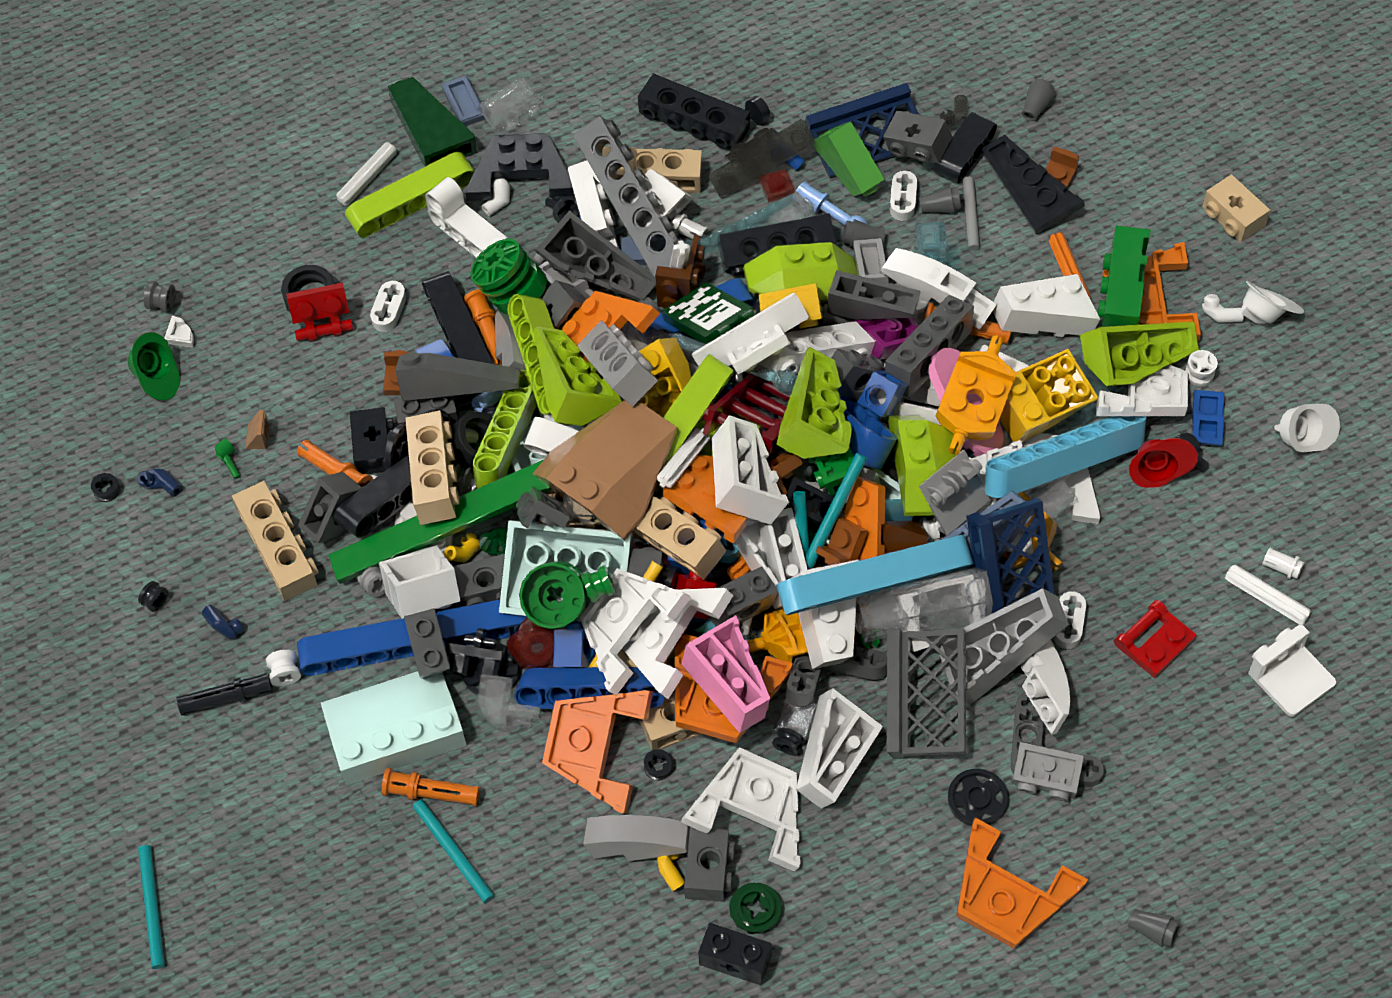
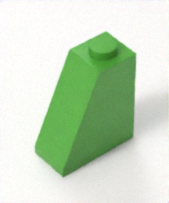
[811,121,884,197]

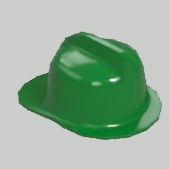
[128,332,180,401]

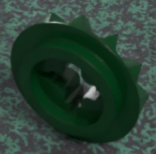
[479,527,508,556]
[729,883,781,934]

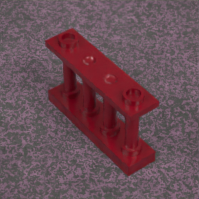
[703,366,792,462]

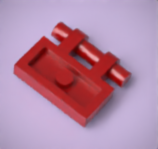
[286,283,353,342]

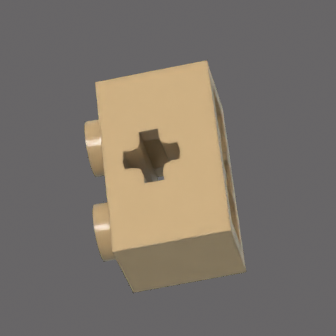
[1202,174,1270,242]

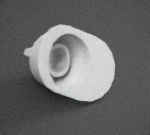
[1241,281,1304,324]
[1274,404,1340,452]

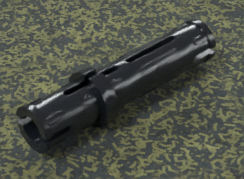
[176,672,273,716]

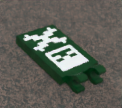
[660,282,755,345]

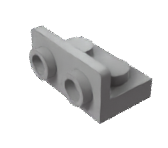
[1011,742,1084,801]

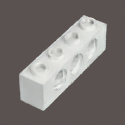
[758,321,875,381]

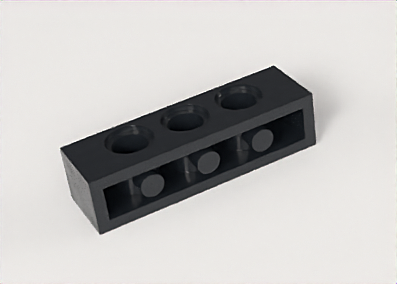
[638,73,750,151]
[717,213,837,275]

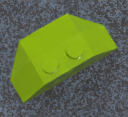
[743,242,857,303]
[888,415,957,516]

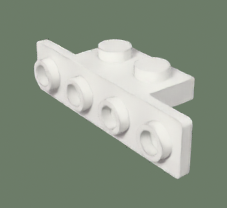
[568,161,619,248]
[692,293,809,374]

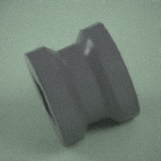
[144,281,176,312]

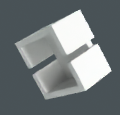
[379,545,460,619]

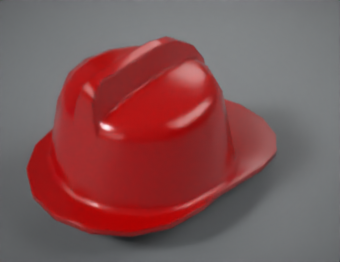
[1129,438,1198,488]

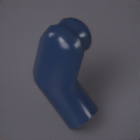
[137,469,183,497]
[202,605,244,639]

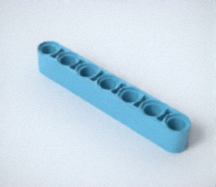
[984,416,1146,498]
[776,535,974,615]

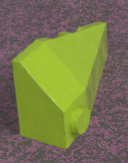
[1080,322,1199,386]
[534,326,622,426]
[777,347,852,459]

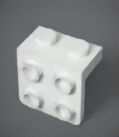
[1248,624,1336,717]

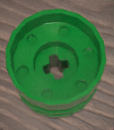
[470,238,547,315]
[519,561,590,629]

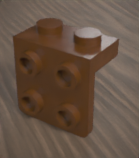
[655,235,706,309]

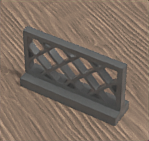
[887,628,966,759]

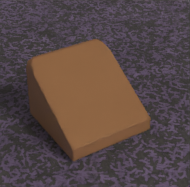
[245,410,270,449]

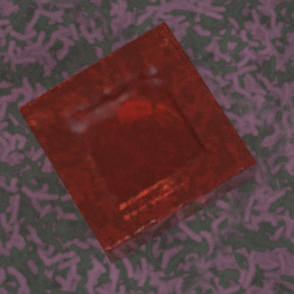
[759,169,794,203]

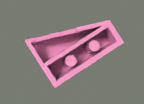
[682,615,770,733]

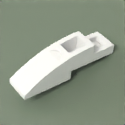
[880,248,997,330]
[1020,640,1070,735]

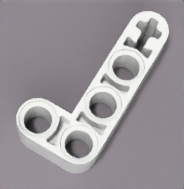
[425,177,507,257]

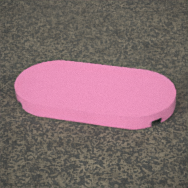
[928,348,1004,457]

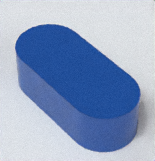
[840,396,897,469]

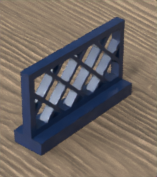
[804,83,919,179]
[966,498,1055,617]

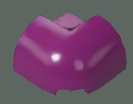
[852,318,919,361]

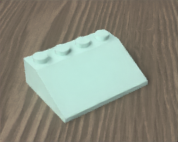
[499,520,634,622]
[321,671,466,785]

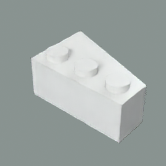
[993,274,1100,337]
[712,415,789,525]
[734,508,808,610]
[790,560,859,669]
[796,688,883,808]

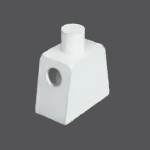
[629,169,693,227]

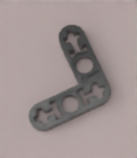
[786,645,887,707]
[1010,692,1104,787]

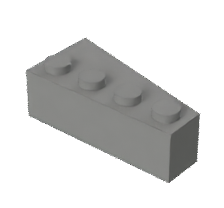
[938,588,1069,705]

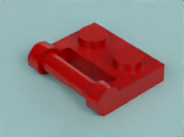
[1113,600,1197,678]

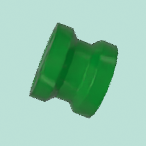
[581,565,616,603]

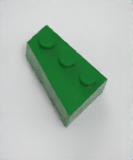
[1097,225,1151,327]

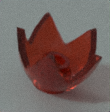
[506,617,559,671]

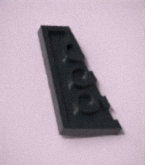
[981,135,1085,235]

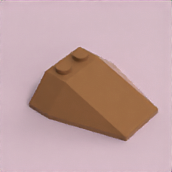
[533,400,678,541]

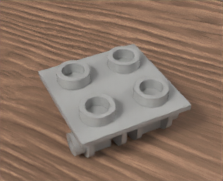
[918,450,991,536]

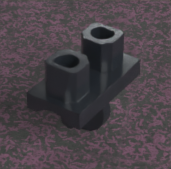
[447,628,508,681]

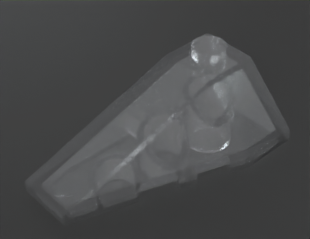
[858,568,993,631]

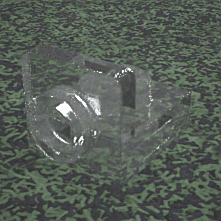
[769,191,814,224]
[776,690,818,740]

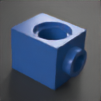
[857,370,908,419]
[553,624,596,668]

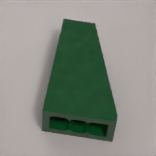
[388,77,478,167]

